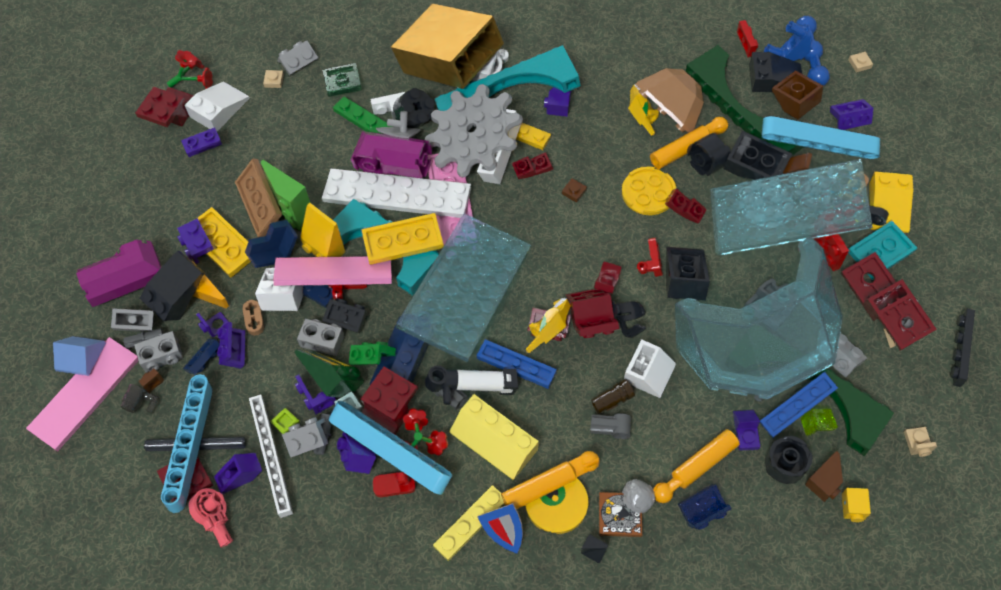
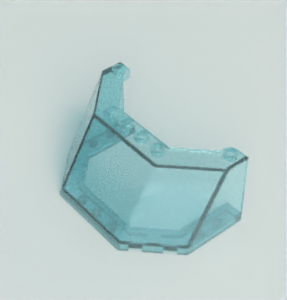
[675,236,843,399]

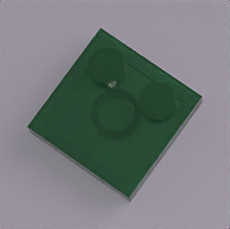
[323,63,362,97]

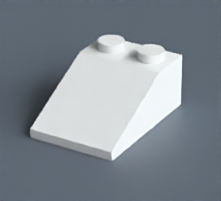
[185,82,250,131]

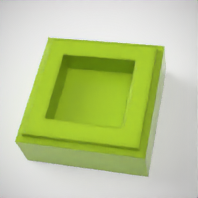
[270,408,300,434]

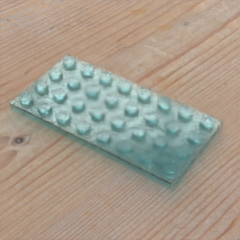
[710,159,873,255]
[396,214,531,363]

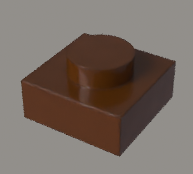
[562,178,587,203]
[138,368,164,394]

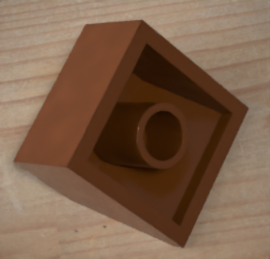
[772,70,823,119]

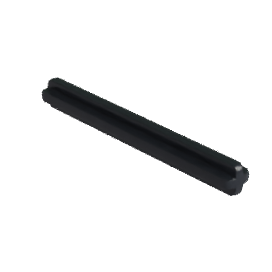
[144,436,246,451]

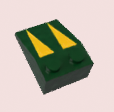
[294,349,364,397]

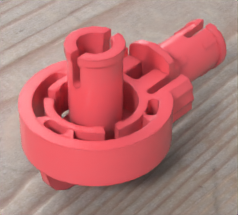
[189,488,233,548]

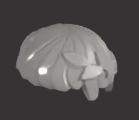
[622,479,655,514]

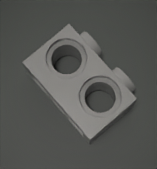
[297,319,345,357]
[134,331,183,372]

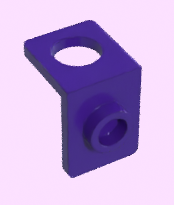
[196,312,228,338]

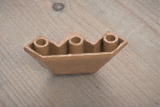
[635,68,704,133]

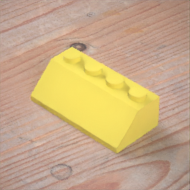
[449,395,539,480]

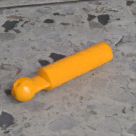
[650,117,728,170]
[653,429,740,503]
[501,451,600,510]

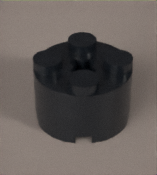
[393,88,434,128]
[687,133,731,176]
[765,436,813,484]

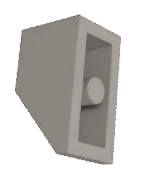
[111,309,154,331]

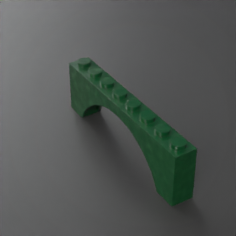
[685,45,804,156]
[725,323,894,456]

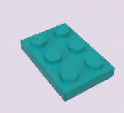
[848,221,917,280]

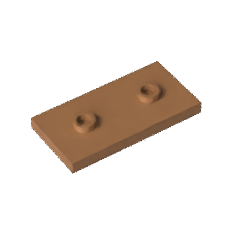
[235,158,282,238]

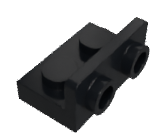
[322,298,369,334]

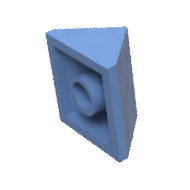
[53,336,106,376]

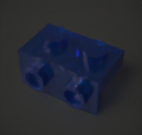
[678,484,732,530]

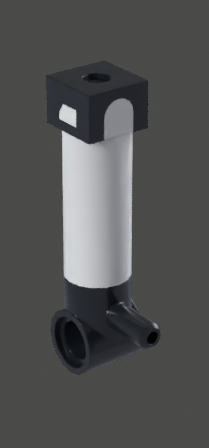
[425,365,518,405]

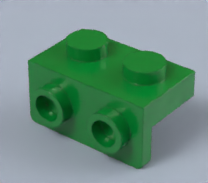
[349,342,396,365]

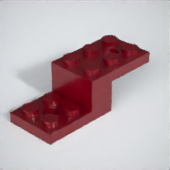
[841,252,937,351]

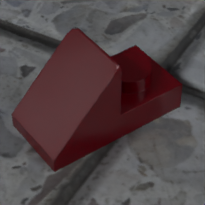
[594,261,621,294]

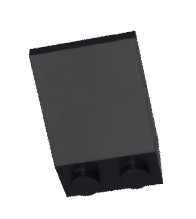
[749,52,802,92]
[723,131,792,184]
[666,247,710,301]
[139,251,204,321]

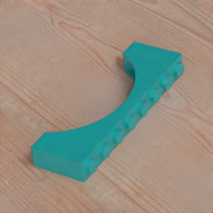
[434,45,580,111]

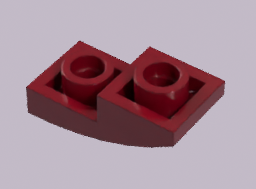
[512,152,553,179]
[665,188,707,224]

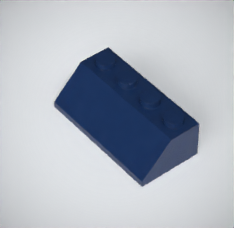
[370,314,435,385]

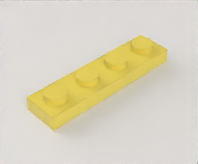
[433,485,505,561]

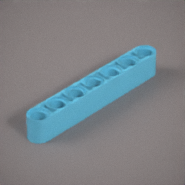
[762,116,880,159]
[161,374,212,513]
[329,401,452,495]

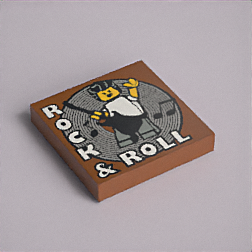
[599,492,642,537]

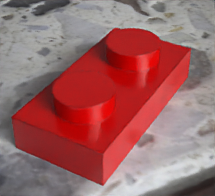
[737,20,758,57]

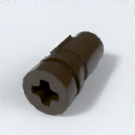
[591,379,635,414]

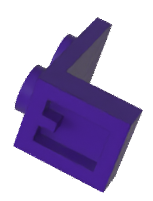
[295,374,336,414]

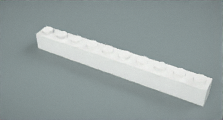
[249,395,293,518]

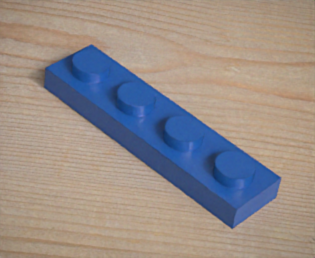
[476,339,557,389]
[760,372,838,438]

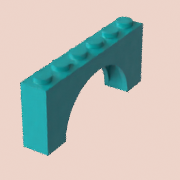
[333,199,441,296]

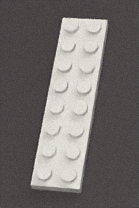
[322,169,471,218]

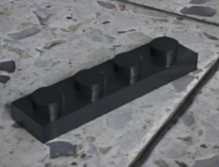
[950,308,975,387]

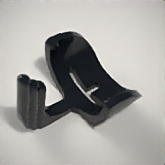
[611,300,646,338]

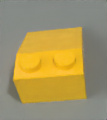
[869,172,913,233]
[300,203,345,257]

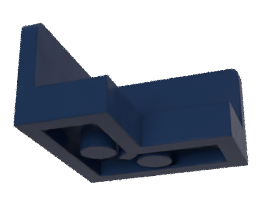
[245,220,298,268]

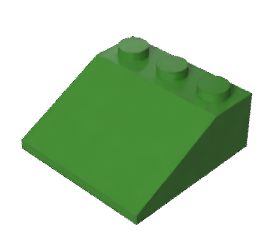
[260,160,310,232]

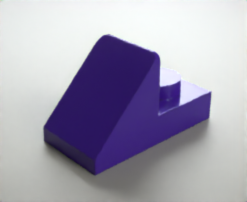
[733,410,760,450]

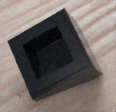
[581,534,608,563]

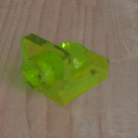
[800,409,838,436]

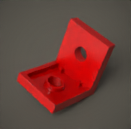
[811,202,864,271]

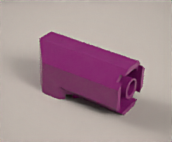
[350,131,432,179]
[76,240,162,307]

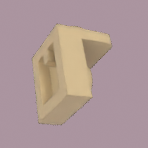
[904,427,937,457]

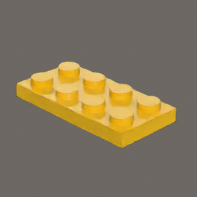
[198,207,251,278]
[361,213,444,265]

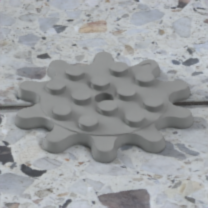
[425,84,523,177]

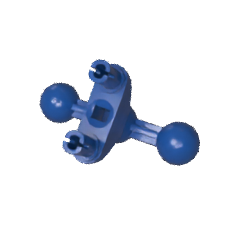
[764,16,830,86]

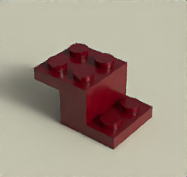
[135,87,194,128]
[565,289,619,338]
[361,367,418,434]

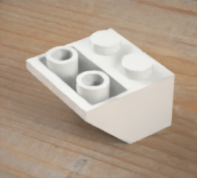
[255,268,303,311]
[624,339,676,398]

